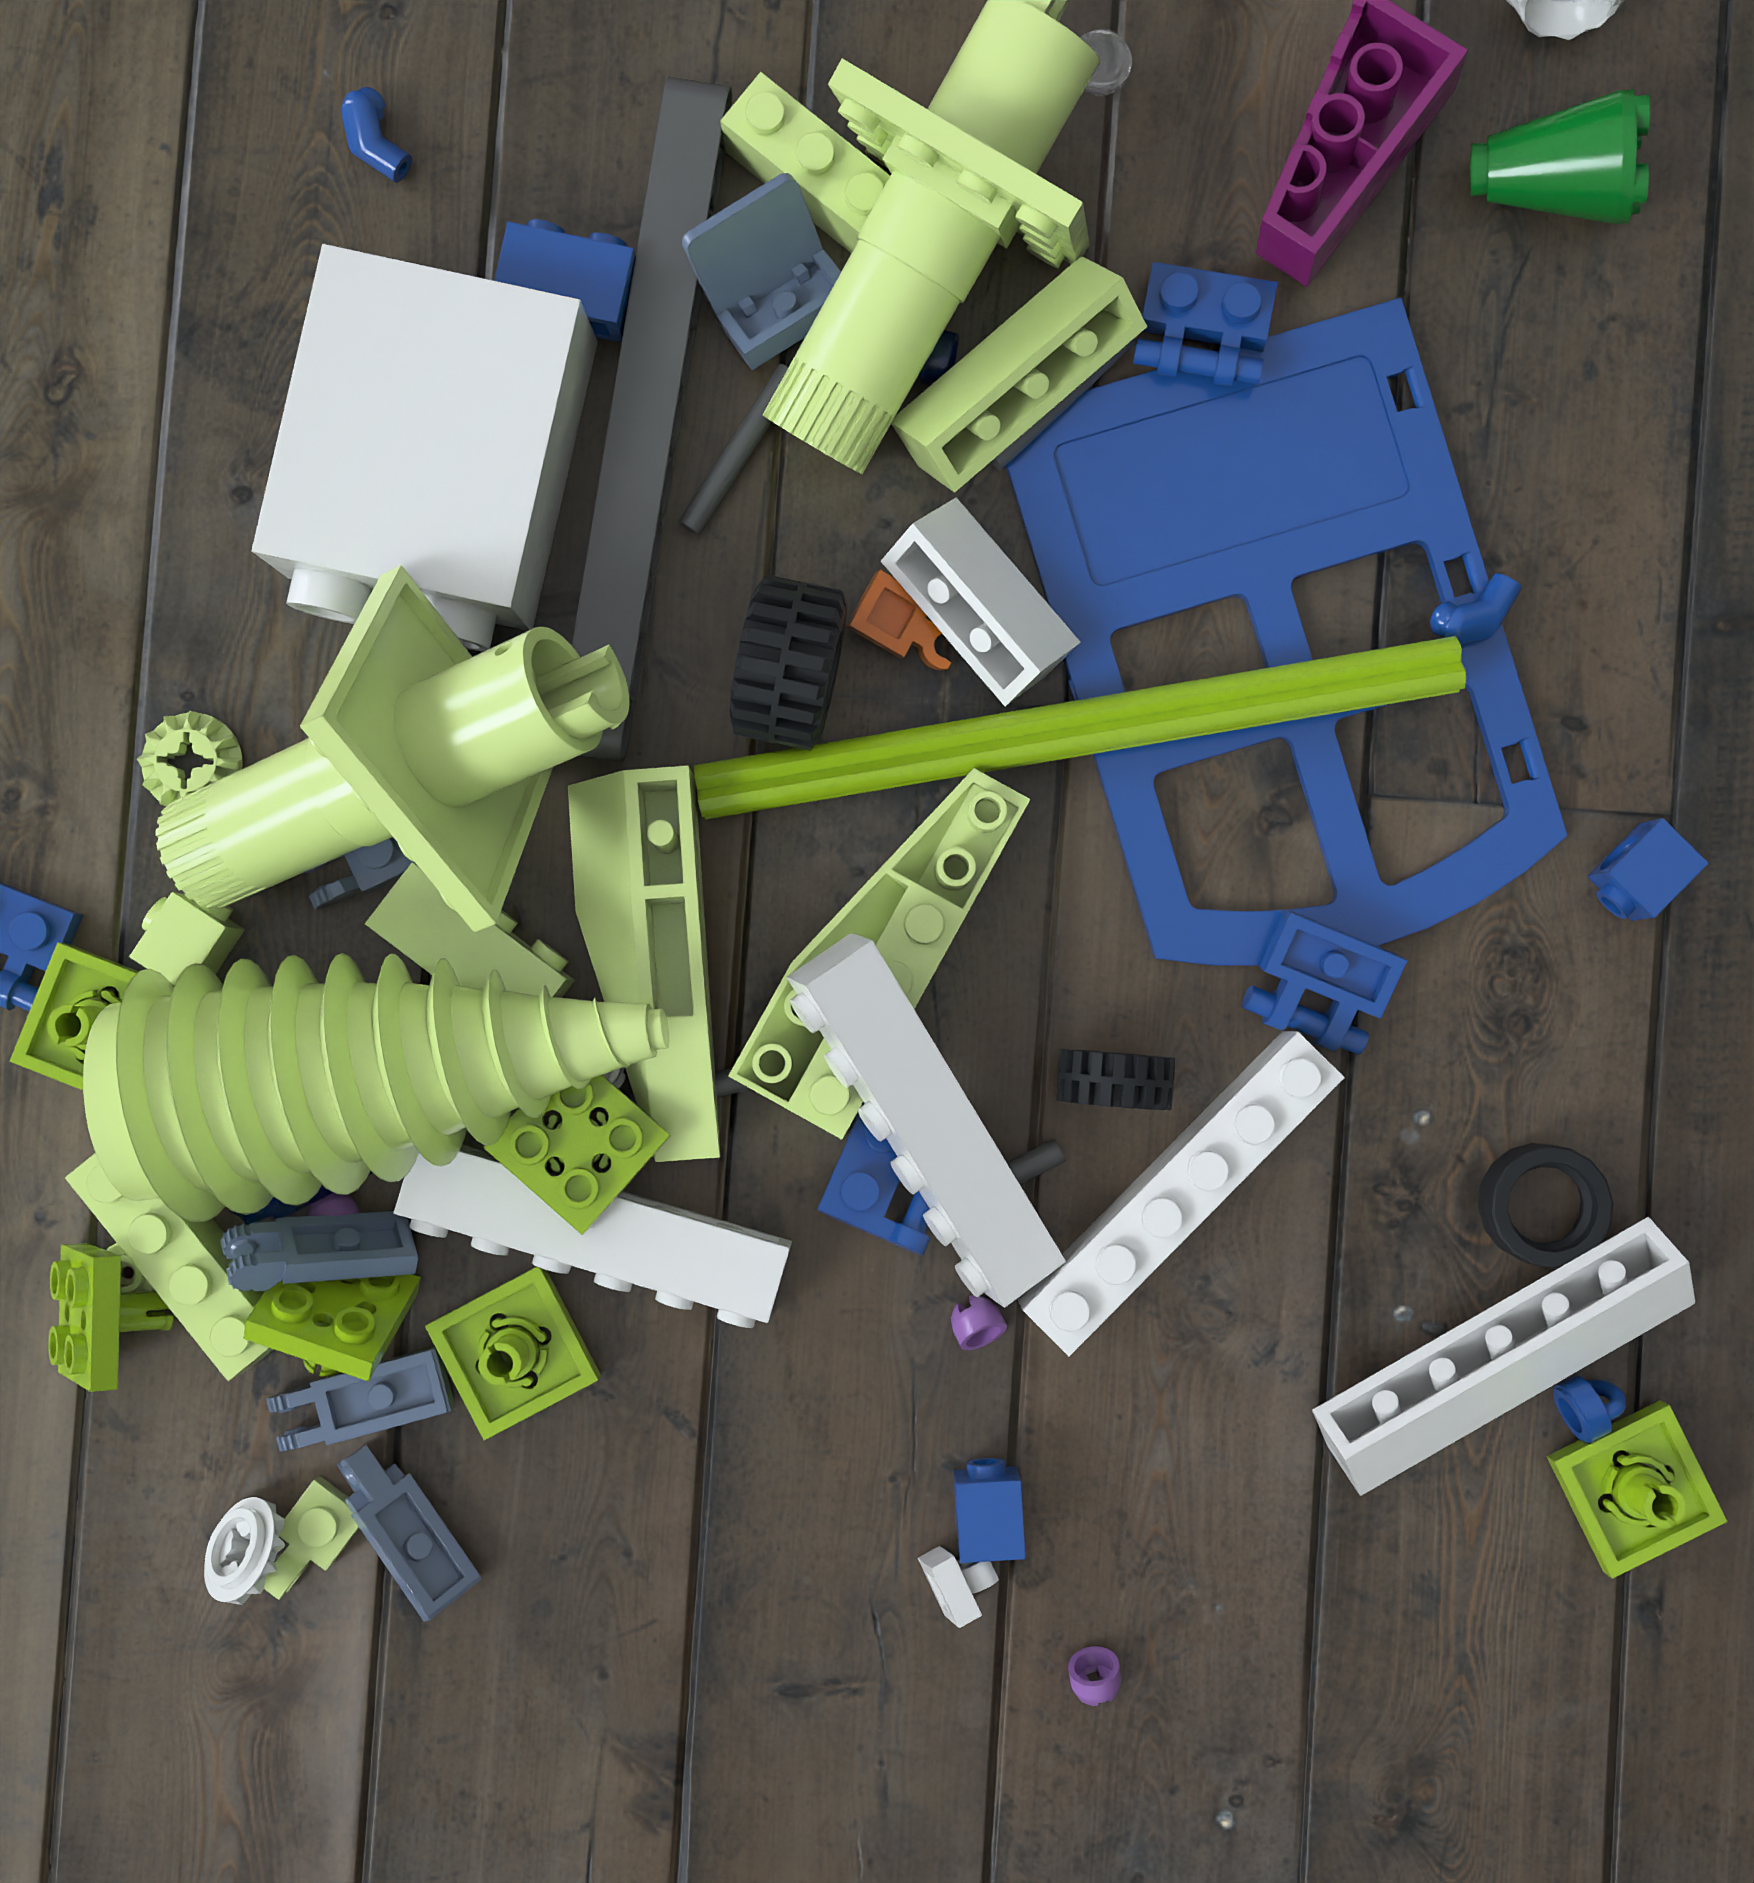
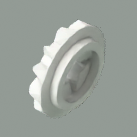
[204,1497,285,1605]

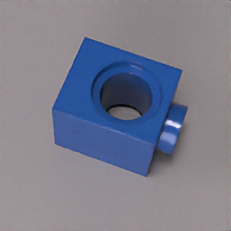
[1587,818,1709,921]
[953,1458,1026,1563]

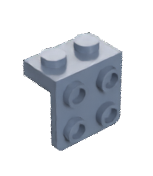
[682,173,841,370]

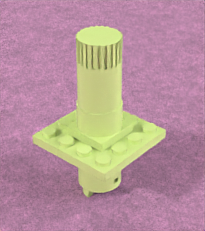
[763,0,1100,474]
[156,565,630,933]

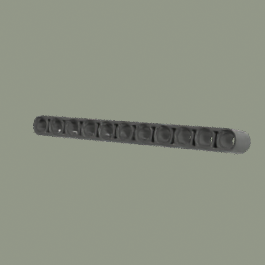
[572,76,732,763]

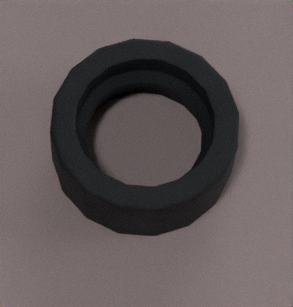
[1478,1143,1613,1268]

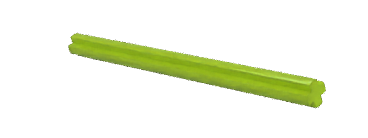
[694,636,1466,819]

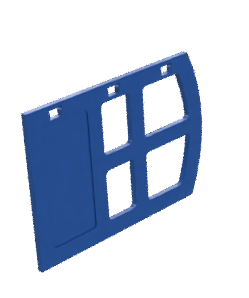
[1006,298,1568,966]

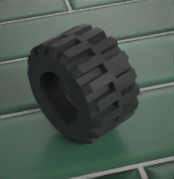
[729,574,847,751]

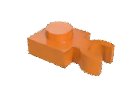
[846,569,951,670]

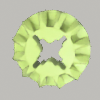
[137,711,243,807]

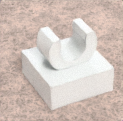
[918,1546,999,1628]

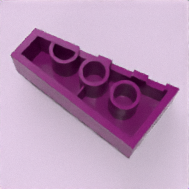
[1256,0,1468,287]

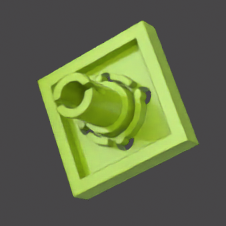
[9,942,174,1090]
[484,1075,671,1235]
[48,1243,174,1392]
[425,1266,601,1440]
[243,1274,421,1382]
[1546,1400,1727,1579]

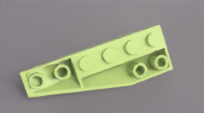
[568,766,721,1162]
[728,768,1030,1139]

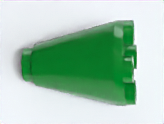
[1470,89,1650,224]

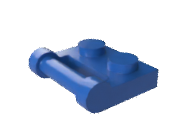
[816,1102,930,1256]

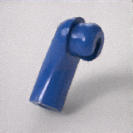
[340,87,412,183]
[1430,573,1522,645]

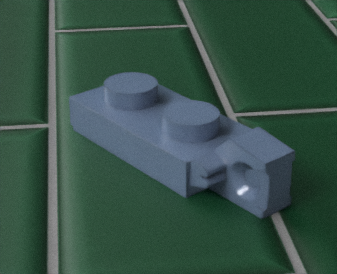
[337,1445,481,1622]

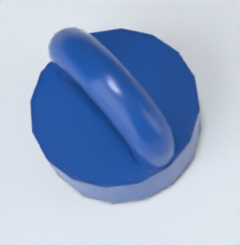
[1553,1375,1626,1443]

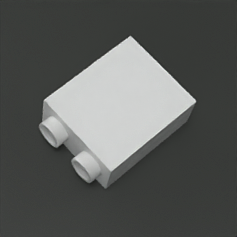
[252,244,598,651]

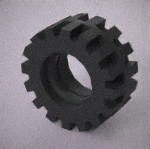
[1056,1049,1175,1110]

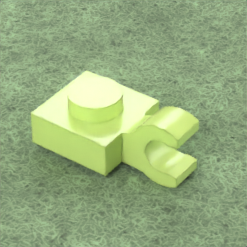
[264,1475,359,1600]

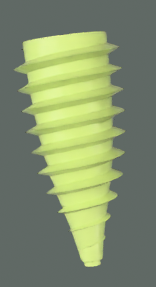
[83,953,669,1222]

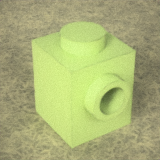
[129,892,245,986]

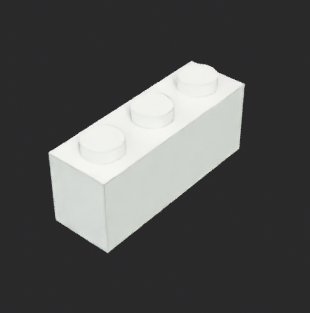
[881,498,1081,706]

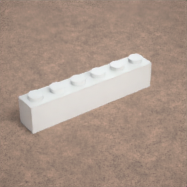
[787,933,1066,1308]
[1017,1031,1345,1356]
[393,1144,792,1328]
[1312,1217,1695,1496]

